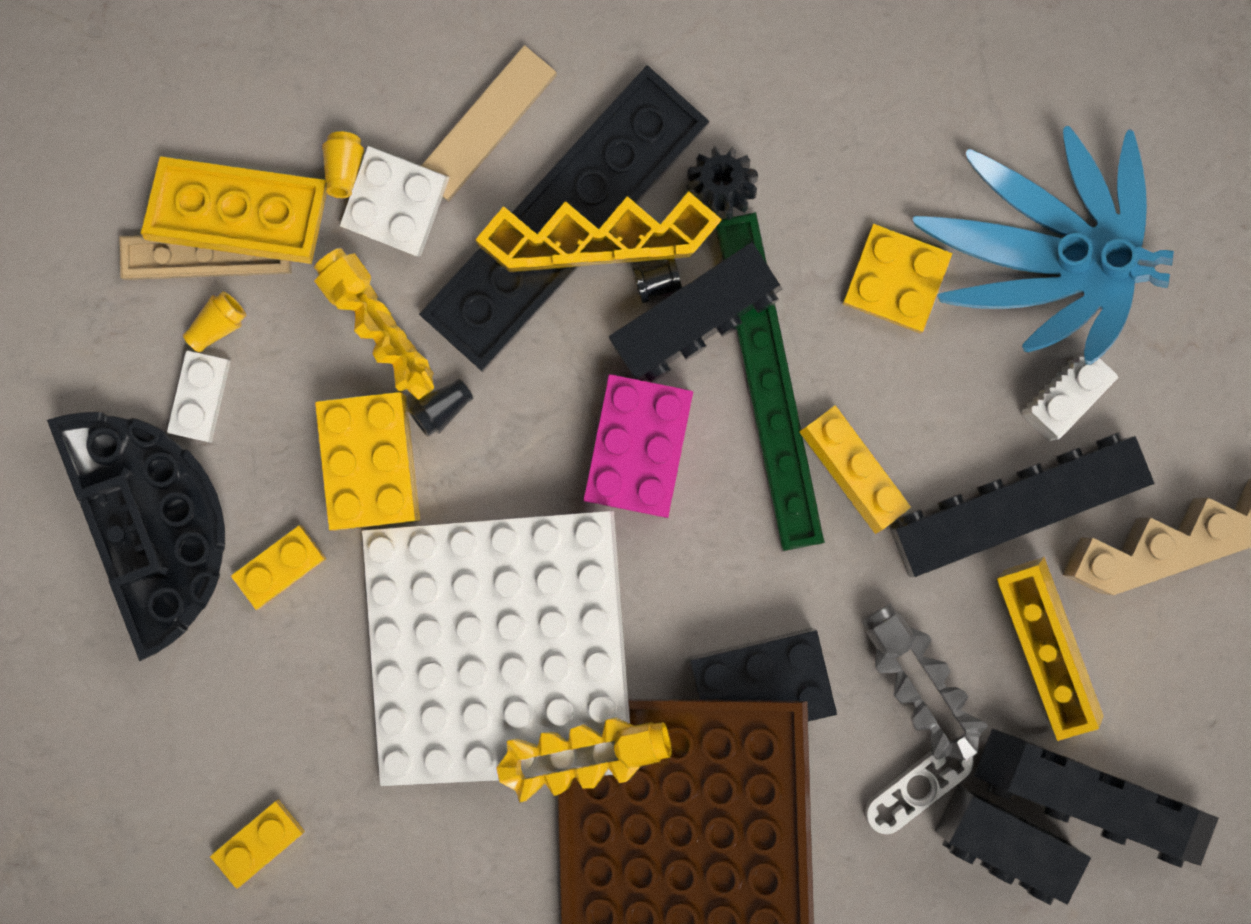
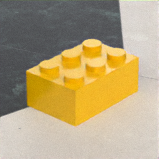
[315,392,420,531]

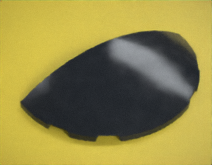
[47,412,226,661]

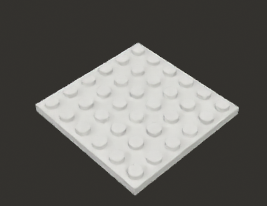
[362,511,630,786]

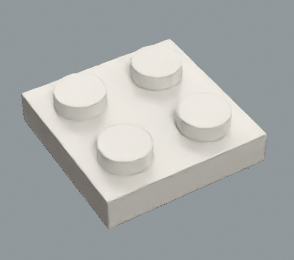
[340,146,450,257]

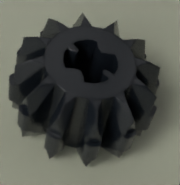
[687,146,758,221]

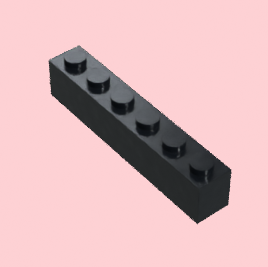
[890,432,1155,577]

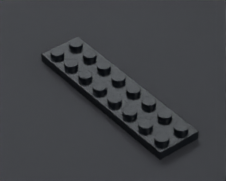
[419,65,710,373]

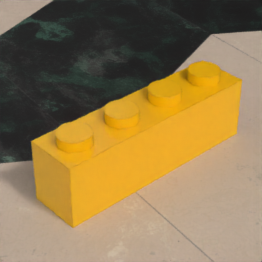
[997,557,1104,741]

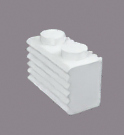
[1021,351,1119,441]

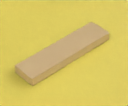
[421,45,557,202]
[119,235,292,280]

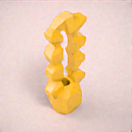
[314,248,434,400]
[496,717,671,802]

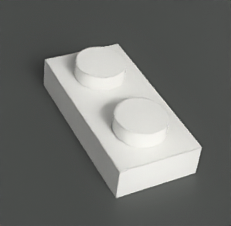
[167,350,231,443]

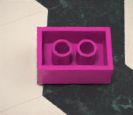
[584,374,694,518]

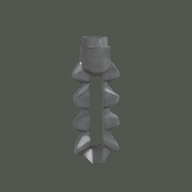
[862,603,988,761]

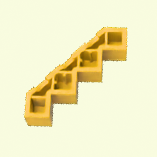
[475,191,722,272]

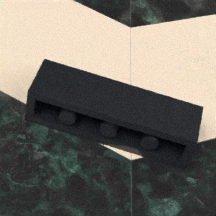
[608,242,783,383]

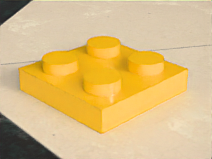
[842,224,953,334]

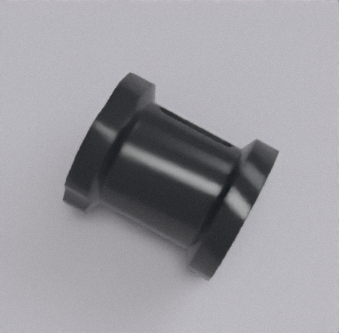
[632,258,683,304]

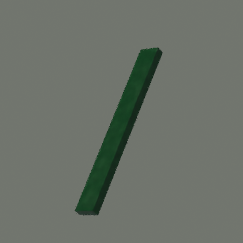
[715,212,825,551]

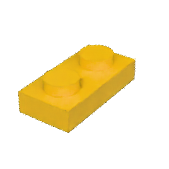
[231,525,326,610]
[210,799,305,889]

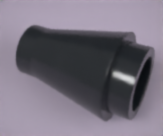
[408,379,474,437]

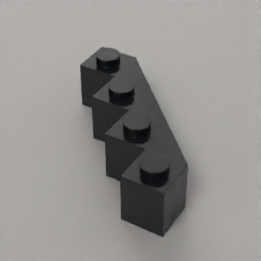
[974,728,1219,868]

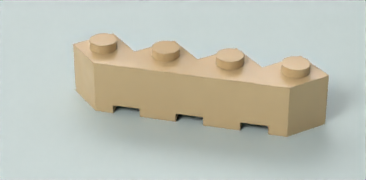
[1063,479,1251,595]

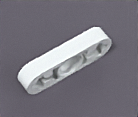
[865,741,973,834]

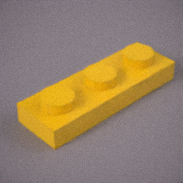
[800,405,911,534]

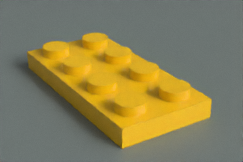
[141,156,327,264]

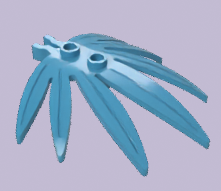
[913,126,1174,365]

